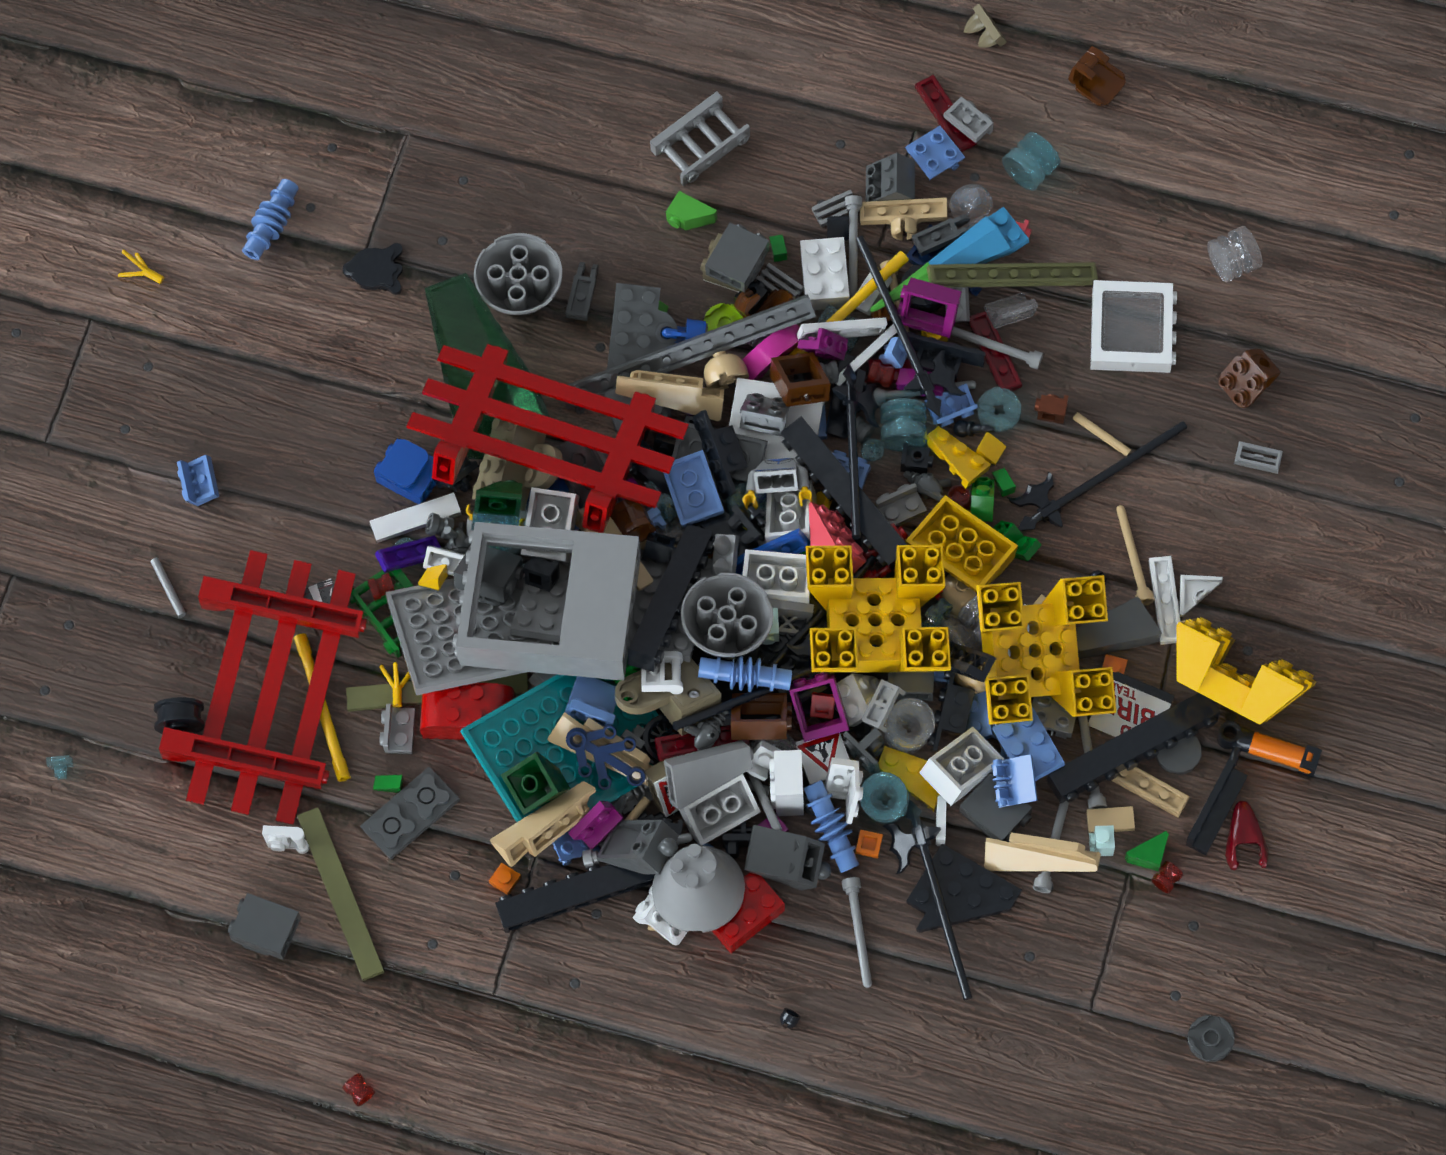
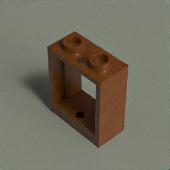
[770,352,830,407]
[731,693,792,740]

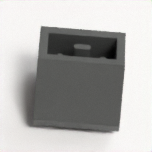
[866,153,915,202]

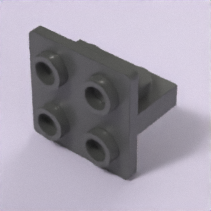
[739,393,791,436]
[843,727,885,776]

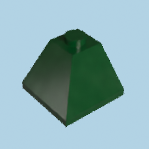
[474,480,523,517]
[501,752,571,815]

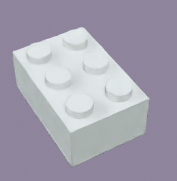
[800,237,850,310]
[765,480,817,543]
[521,487,580,563]
[742,549,811,604]
[920,727,1004,806]
[769,750,804,816]
[679,774,761,846]

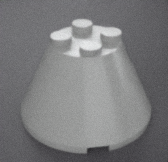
[474,233,562,315]
[681,573,773,660]
[652,844,745,933]

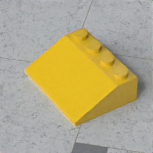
[905,495,1018,593]

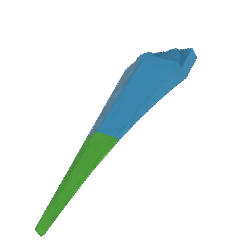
[870,207,1029,312]

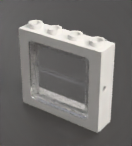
[1090,280,1177,373]

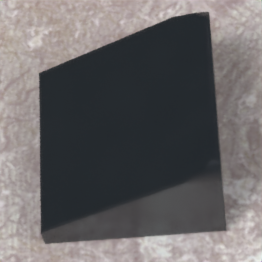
[827,216,849,241]

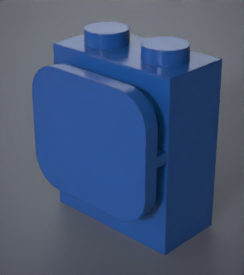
[374,438,438,504]

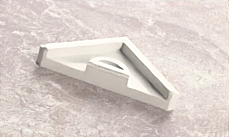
[1179,575,1223,617]

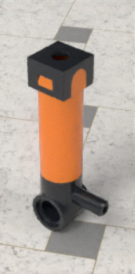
[1217,721,1322,777]

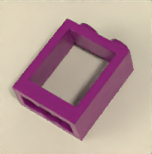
[897,277,962,338]
[789,672,849,742]

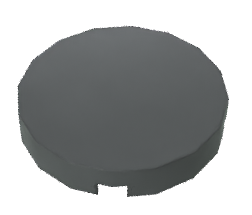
[1156,736,1202,775]
[1187,1015,1235,1062]

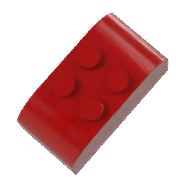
[420,683,516,740]

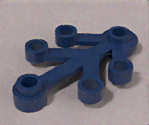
[566,724,646,790]

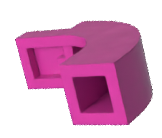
[742,324,800,381]

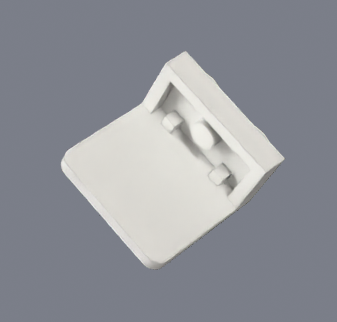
[837,673,893,727]
[824,757,863,824]
[633,886,687,945]

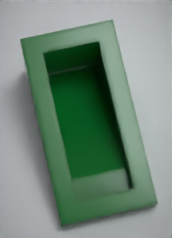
[769,234,787,262]
[992,468,1016,497]
[373,775,404,793]

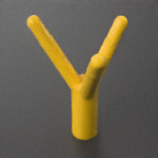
[118,250,164,284]
[379,662,410,708]

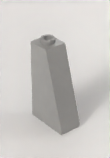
[664,740,754,810]

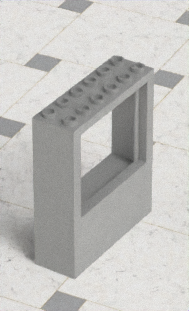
[453,522,641,681]

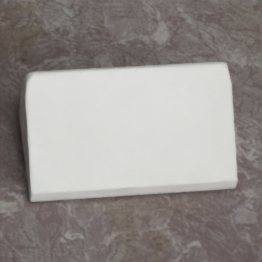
[423,546,465,576]

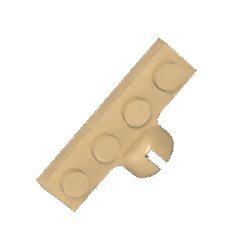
[860,198,948,241]

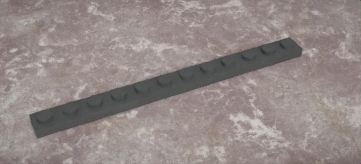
[564,294,816,410]

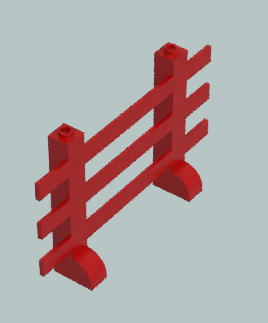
[407,344,689,533]
[159,550,367,825]

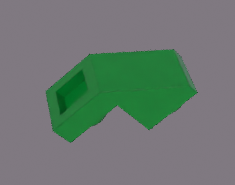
[993,520,1042,561]

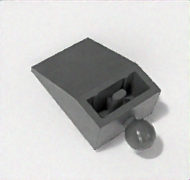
[596,820,679,874]
[744,825,832,890]

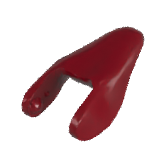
[1225,801,1269,870]

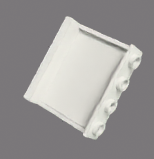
[729,378,825,473]

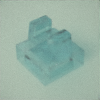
[46,755,73,780]

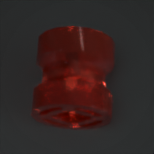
[867,361,895,389]
[948,485,970,510]
[367,573,395,601]
[1151,861,1183,894]
[342,1073,375,1107]

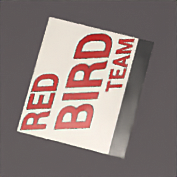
[1088,672,1175,737]

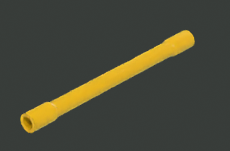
[789,251,909,355]
[294,633,351,782]

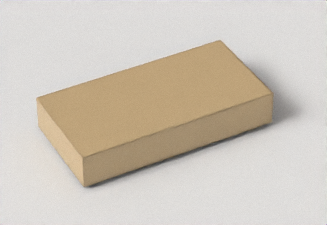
[1086,806,1135,834]

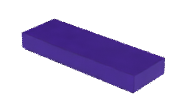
[375,535,441,573]

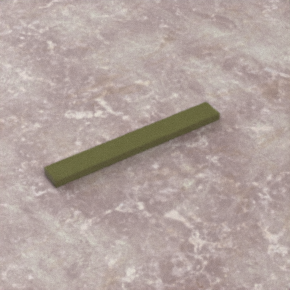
[927,262,1098,288]
[346,672,529,712]
[297,807,385,981]

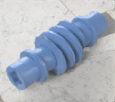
[242,179,299,260]
[698,656,792,692]
[803,780,859,873]

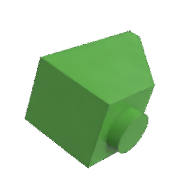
[666,191,717,230]

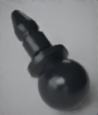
[953,420,994,438]

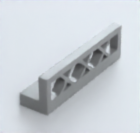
[768,598,814,637]

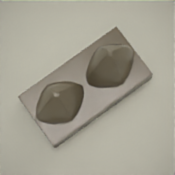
[963,4,1007,48]

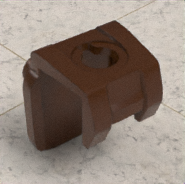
[1068,46,1126,106]
[734,288,794,318]
[1218,349,1281,408]
[611,499,657,543]

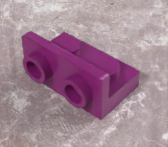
[797,328,848,360]
[568,801,623,849]

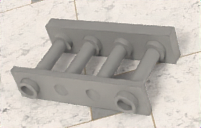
[650,91,750,186]

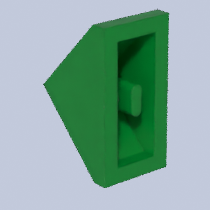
[1125,831,1169,871]

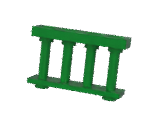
[350,569,413,658]

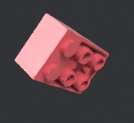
[809,502,866,574]

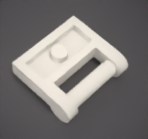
[641,651,683,695]
[262,825,309,854]

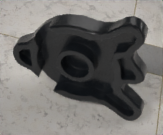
[343,243,403,295]

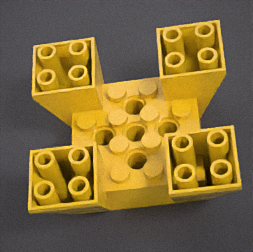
[805,545,951,673]
[977,575,1116,725]
[1177,617,1317,724]

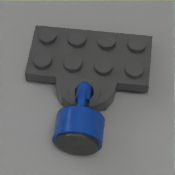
[607,283,708,369]

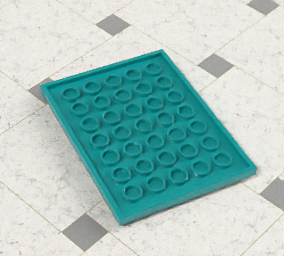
[460,675,668,822]

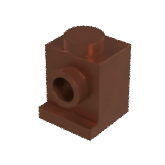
[1034,394,1069,424]

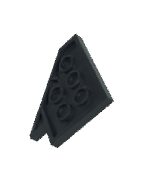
[906,844,1022,933]

